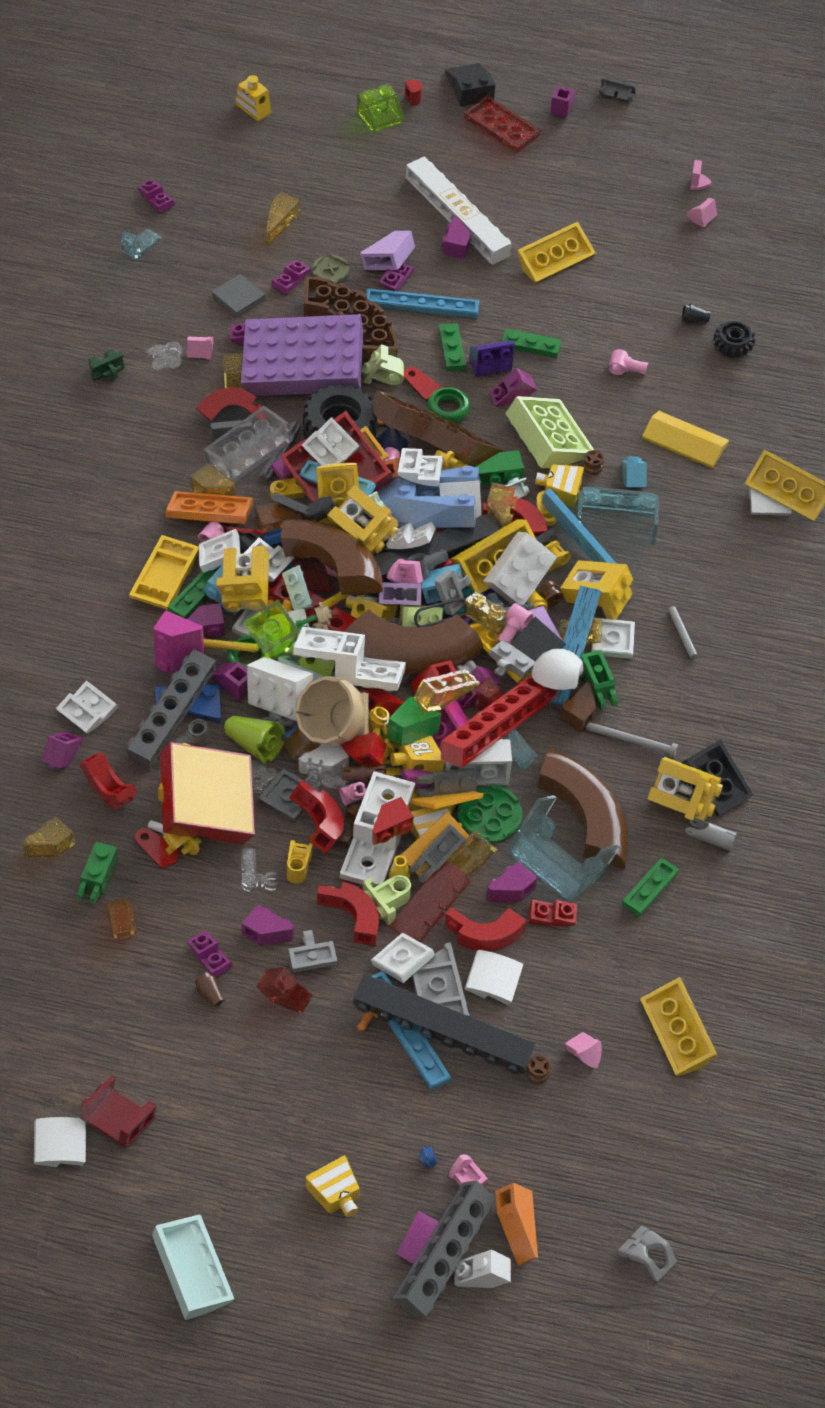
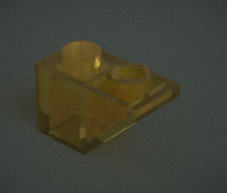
[222,353,243,389]
[190,464,236,496]
[486,482,518,527]
[22,816,75,857]

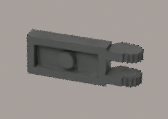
[417,768,476,797]
[408,824,465,883]

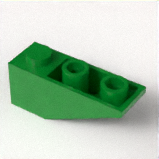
[476,450,524,486]

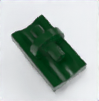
[88,349,125,381]

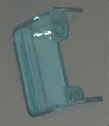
[576,486,660,545]
[509,795,620,900]

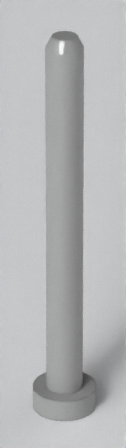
[586,722,678,759]

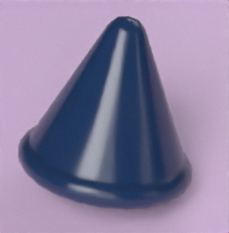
[376,426,408,454]

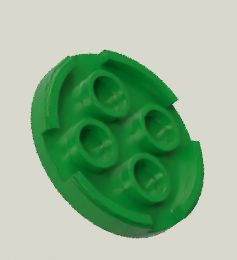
[457,785,523,843]

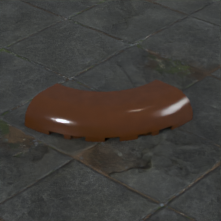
[304,276,398,364]
[373,390,503,466]
[281,519,383,595]
[344,609,483,676]
[538,749,629,869]

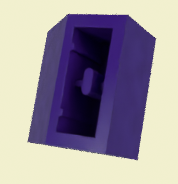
[469,340,515,377]

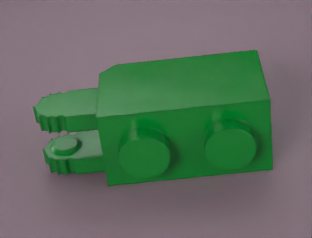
[581,650,618,710]
[76,842,118,904]

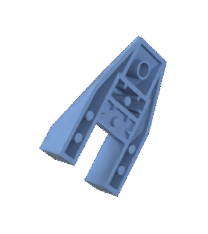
[377,466,479,528]

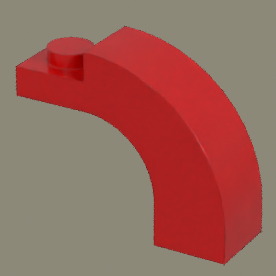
[195,388,267,423]
[482,496,547,536]
[79,753,138,810]
[289,780,344,854]
[317,882,379,946]
[445,907,526,952]

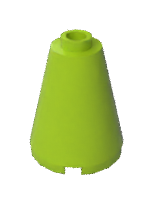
[224,716,285,763]

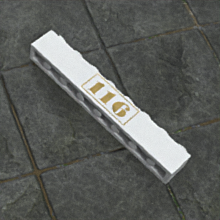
[406,157,511,265]

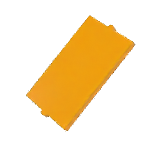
[411,791,483,809]
[401,811,471,882]

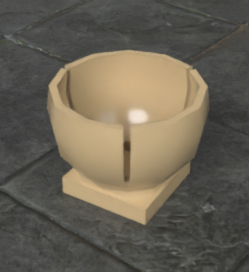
[295,676,369,746]

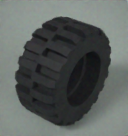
[303,384,378,439]

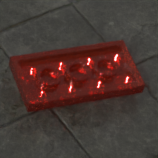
[464,95,541,153]

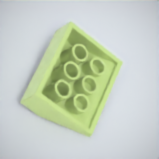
[505,396,594,469]

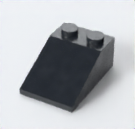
[445,63,495,107]
[680,739,754,816]

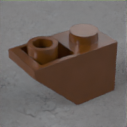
[561,682,596,733]

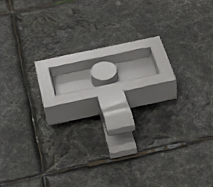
[434,569,471,615]
[489,640,535,678]
[288,930,337,973]

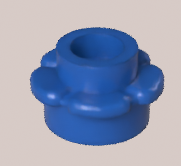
[419,1146,438,1169]

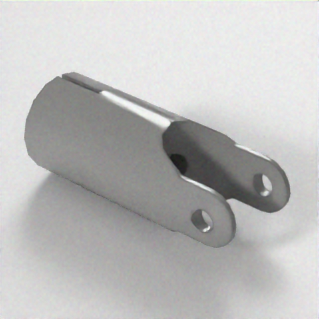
[685,818,737,851]

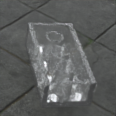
[203,406,293,484]

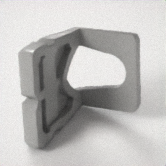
[618,1226,677,1282]

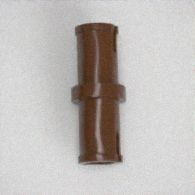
[341,764,387,782]

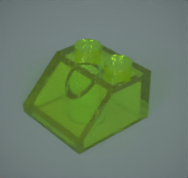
[357,83,405,132]
[243,600,300,660]

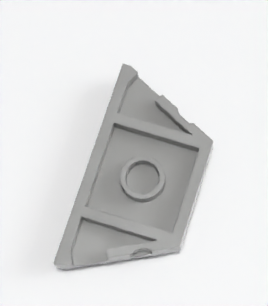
[412,942,469,1016]

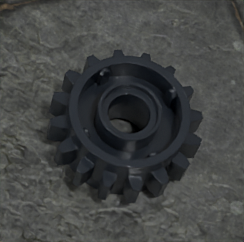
[713,321,756,358]

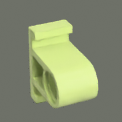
[361,345,404,385]
[399,604,443,627]
[363,875,411,925]

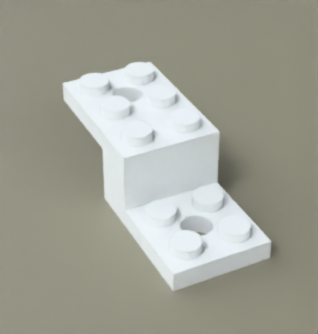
[293,627,406,691]
[340,772,415,888]

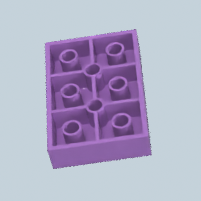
[241,314,363,396]

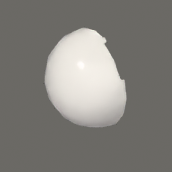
[532,649,583,690]

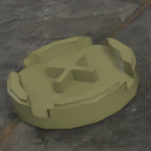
[312,255,349,285]

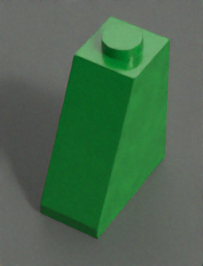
[387,697,441,746]

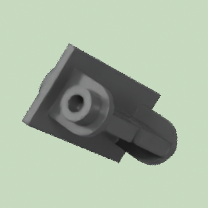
[599,77,636,102]

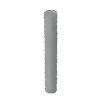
[668,606,698,659]

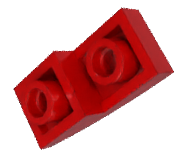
[528,899,577,926]

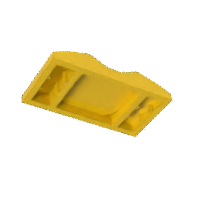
[129,535,199,610]

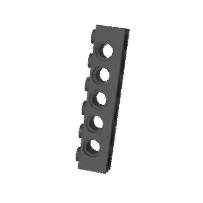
[126,649,216,770]
[393,1180,496,1317]

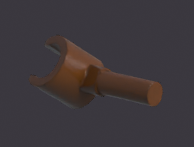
[337,827,354,848]

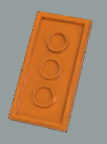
[165,491,253,524]

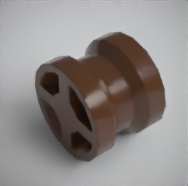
[583,450,604,475]
[538,581,564,607]
[526,1055,551,1084]

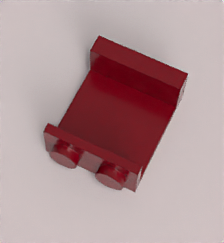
[81,1076,157,1149]

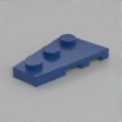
[156,684,221,723]

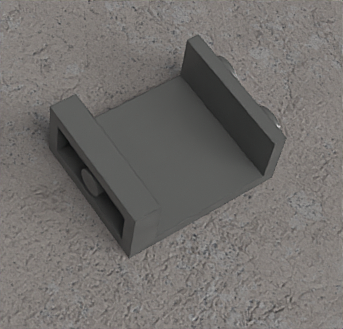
[206,393,251,442]

